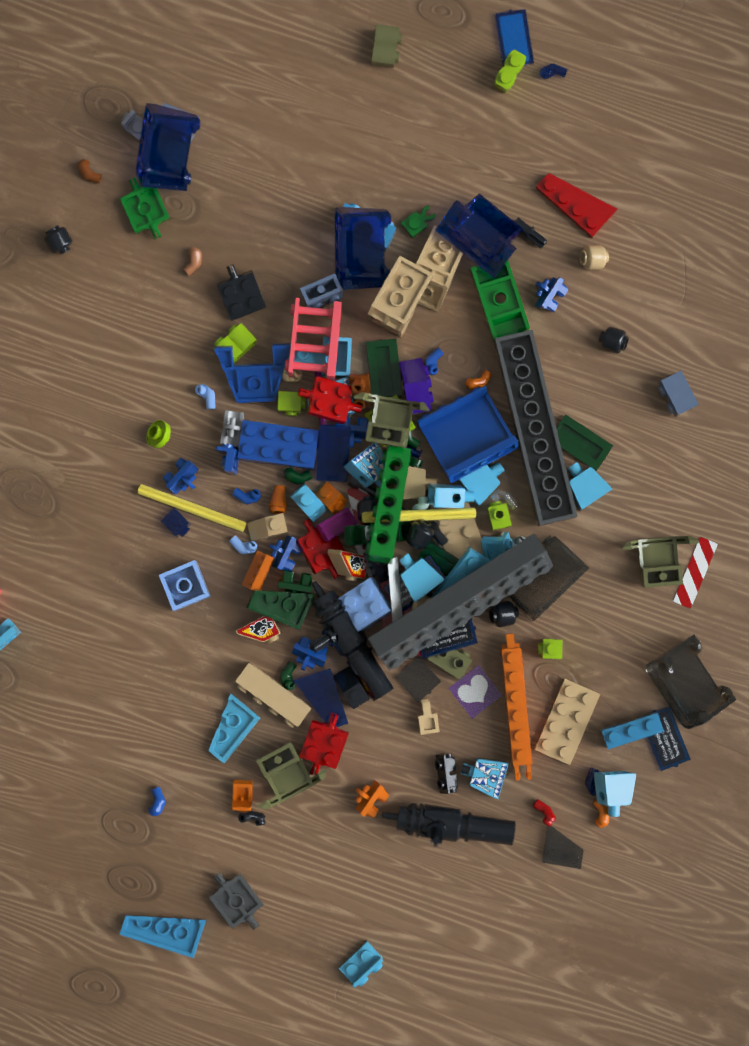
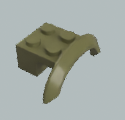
[354,392,429,448]
[622,536,699,588]
[256,742,327,809]

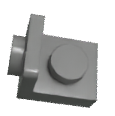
[121,110,152,142]

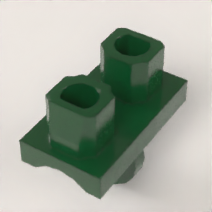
[278,570,313,593]

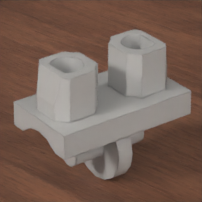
[220,410,245,447]

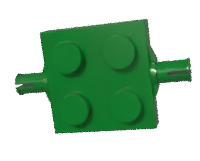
[120,178,170,239]

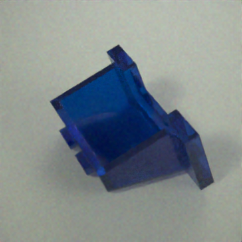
[435,193,523,278]

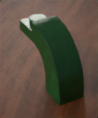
[344,521,410,546]

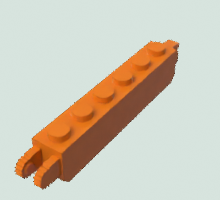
[501,633,532,781]

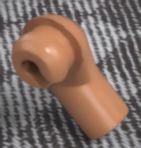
[183,247,202,276]

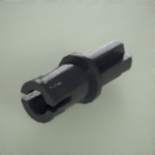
[511,217,547,248]

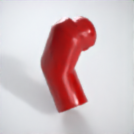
[532,799,556,826]

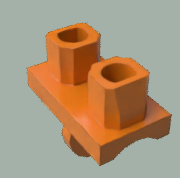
[355,780,389,818]

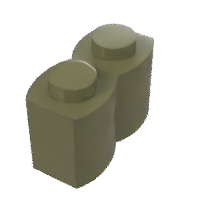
[371,24,402,68]

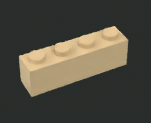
[235,663,312,728]

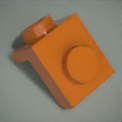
[315,482,348,515]
[232,780,253,812]

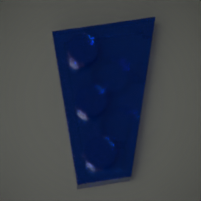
[294,668,348,727]

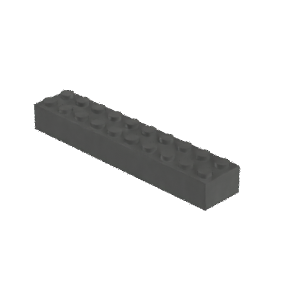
[494,330,578,527]
[368,534,553,670]

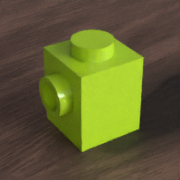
[278,391,306,417]
[487,501,512,531]
[538,639,563,659]

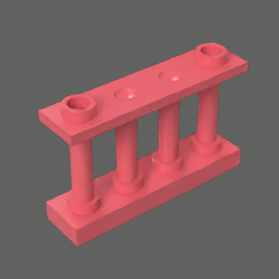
[285,298,342,381]

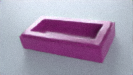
[316,507,358,542]

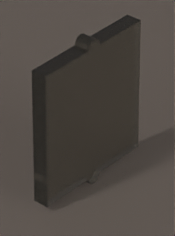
[395,657,441,703]

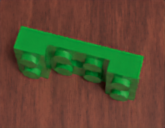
[470,256,530,342]

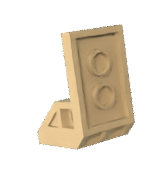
[416,225,469,312]
[368,256,434,338]

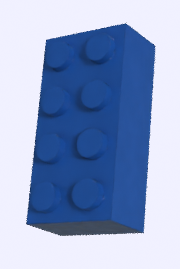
[237,420,320,470]

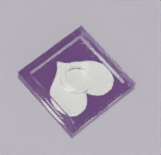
[448,665,503,719]

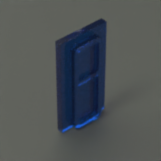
[316,424,351,482]

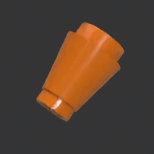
[268,485,287,514]

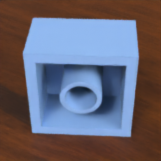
[159,560,211,611]
[338,578,392,632]

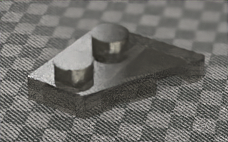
[542,826,584,869]

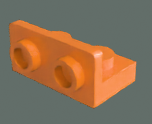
[242,551,275,591]

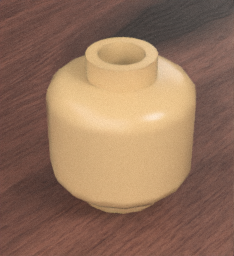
[579,245,609,270]

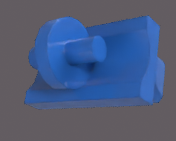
[535,277,569,312]
[335,416,368,448]
[163,458,199,495]
[269,535,301,571]
[291,636,328,671]

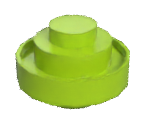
[146,420,171,449]

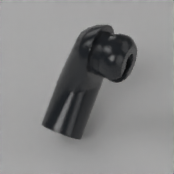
[430,521,448,546]
[238,811,266,826]

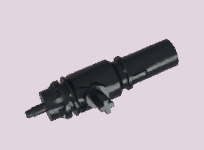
[309,581,394,701]
[381,803,516,847]

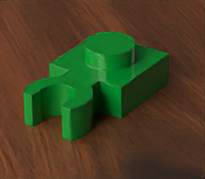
[401,205,436,239]

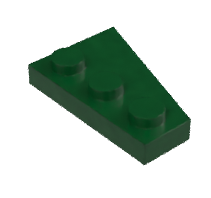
[246,589,315,630]

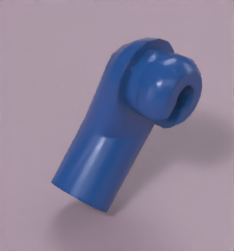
[425,347,444,375]
[232,488,261,505]
[148,786,166,816]

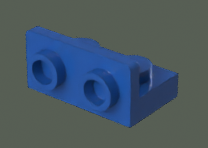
[216,444,239,475]

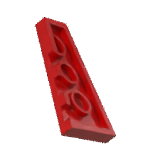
[536,173,618,238]

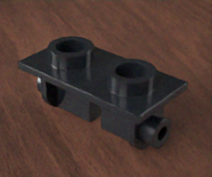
[435,753,458,794]

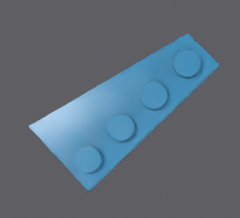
[119,915,206,958]

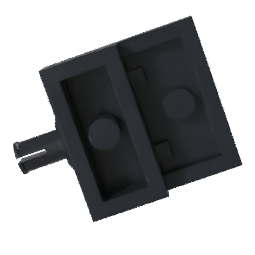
[216,264,267,321]

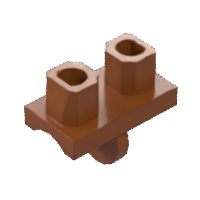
[349,373,373,409]

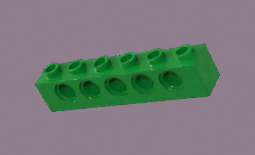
[366,445,411,564]

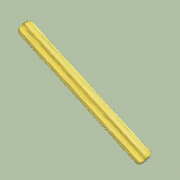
[137,484,246,532]
[362,508,476,523]

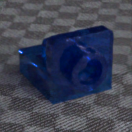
[161,508,191,538]

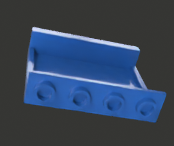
[418,386,519,483]

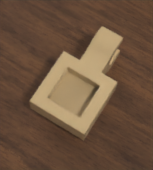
[417,699,440,735]

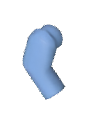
[195,384,216,410]
[229,535,258,554]

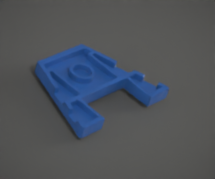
[214,343,290,403]

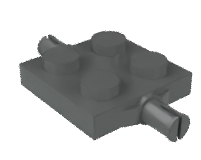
[209,872,264,930]

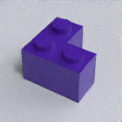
[399,358,434,414]

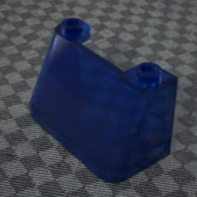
[136,103,200,191]
[334,207,391,290]

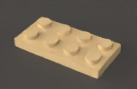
[426,484,484,559]
[534,679,600,765]

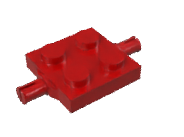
[297,376,362,424]
[296,518,345,579]
[300,713,349,775]

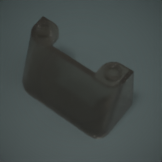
[507,535,589,622]
[646,635,736,729]

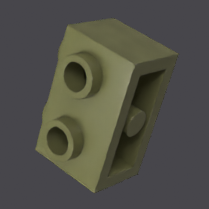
[427,645,472,680]

